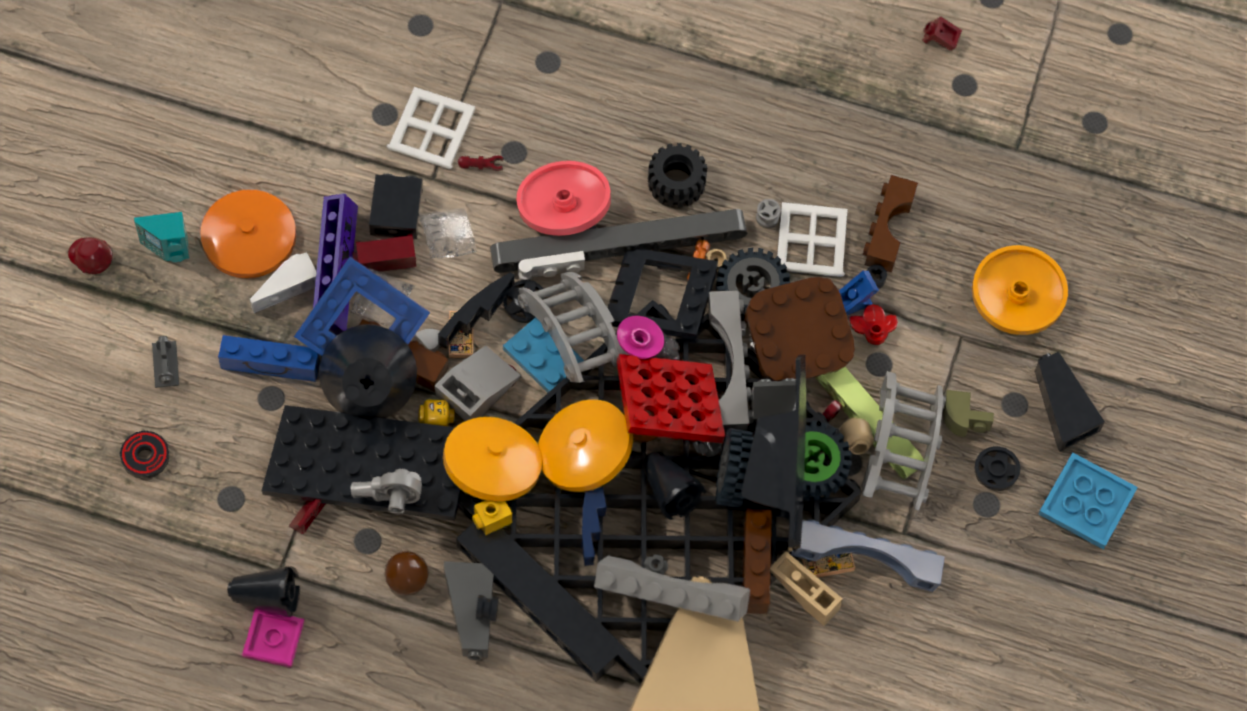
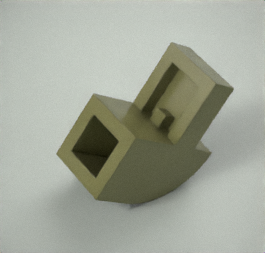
[943,390,994,437]

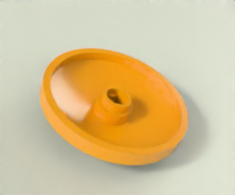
[972,245,1068,335]
[538,400,633,492]
[443,417,542,501]

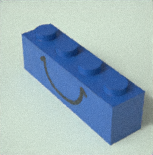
[218,335,320,382]

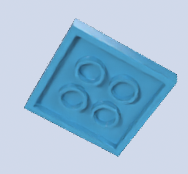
[1038,452,1138,550]

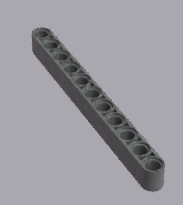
[490,209,748,273]

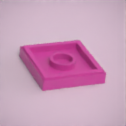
[242,608,305,668]

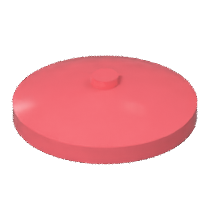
[516,161,611,236]

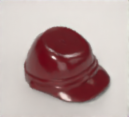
[68,237,113,274]

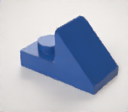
[839,270,879,316]

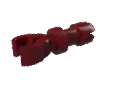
[458,155,504,172]

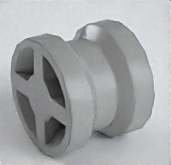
[756,199,781,228]

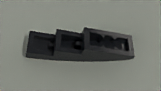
[438,272,514,349]

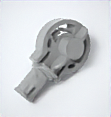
[351,469,422,514]

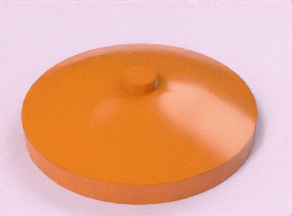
[200,190,296,278]

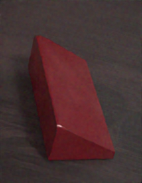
[289,499,326,534]

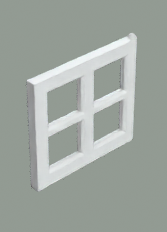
[387,87,475,169]
[777,202,847,277]

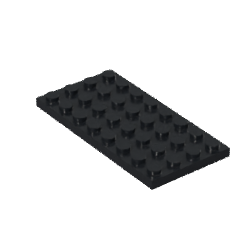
[261,405,462,521]

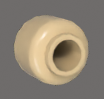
[839,418,874,455]

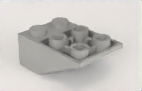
[435,346,521,421]

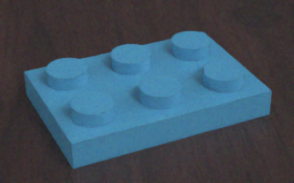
[503,317,584,393]

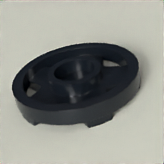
[503,279,547,323]
[974,446,1020,491]

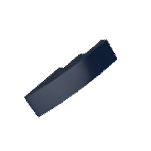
[582,486,606,566]

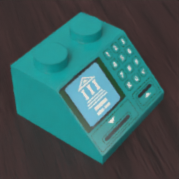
[134,212,190,262]

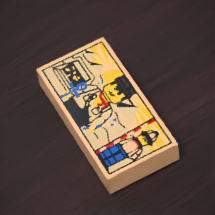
[449,311,473,358]
[801,553,855,578]

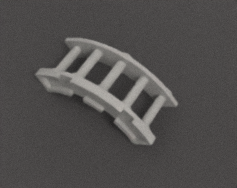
[518,271,628,383]
[861,371,946,511]

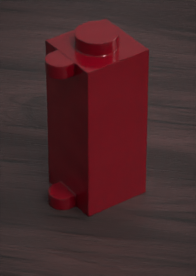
[352,234,417,273]

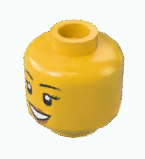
[418,399,454,427]

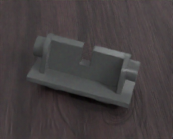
[152,336,179,388]

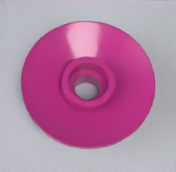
[617,316,664,359]

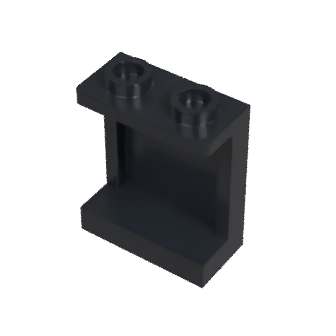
[369,173,423,239]

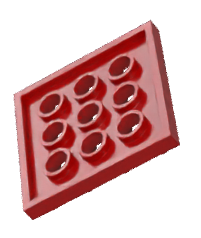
[616,354,725,443]

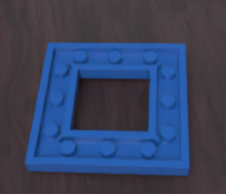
[294,256,430,380]

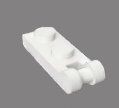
[519,251,585,281]

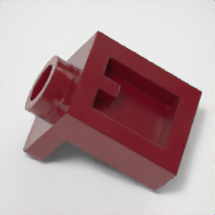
[922,16,962,51]

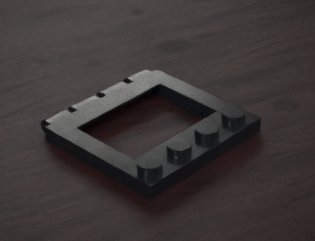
[607,248,718,340]

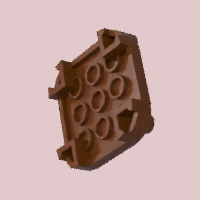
[745,277,855,381]

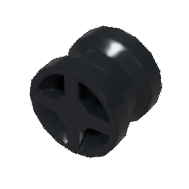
[476,595,499,622]

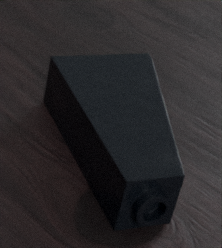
[1035,351,1105,452]

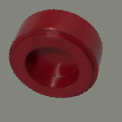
[822,400,843,423]

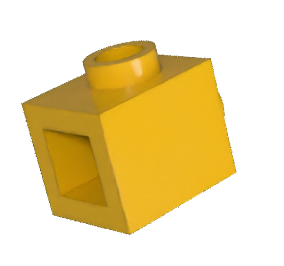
[472,500,512,535]

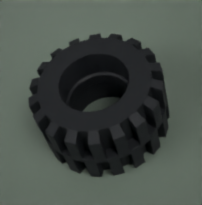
[648,143,707,208]

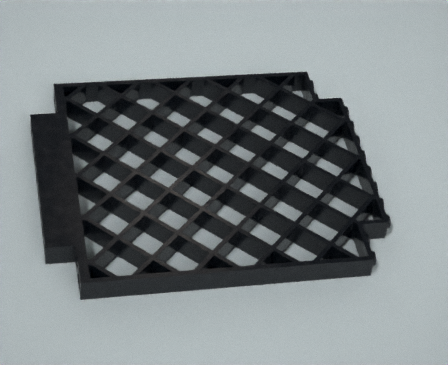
[456,300,862,685]

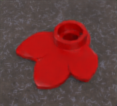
[850,304,898,345]

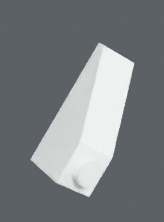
[250,252,316,313]

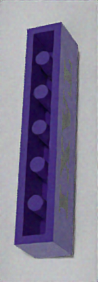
[313,193,358,335]

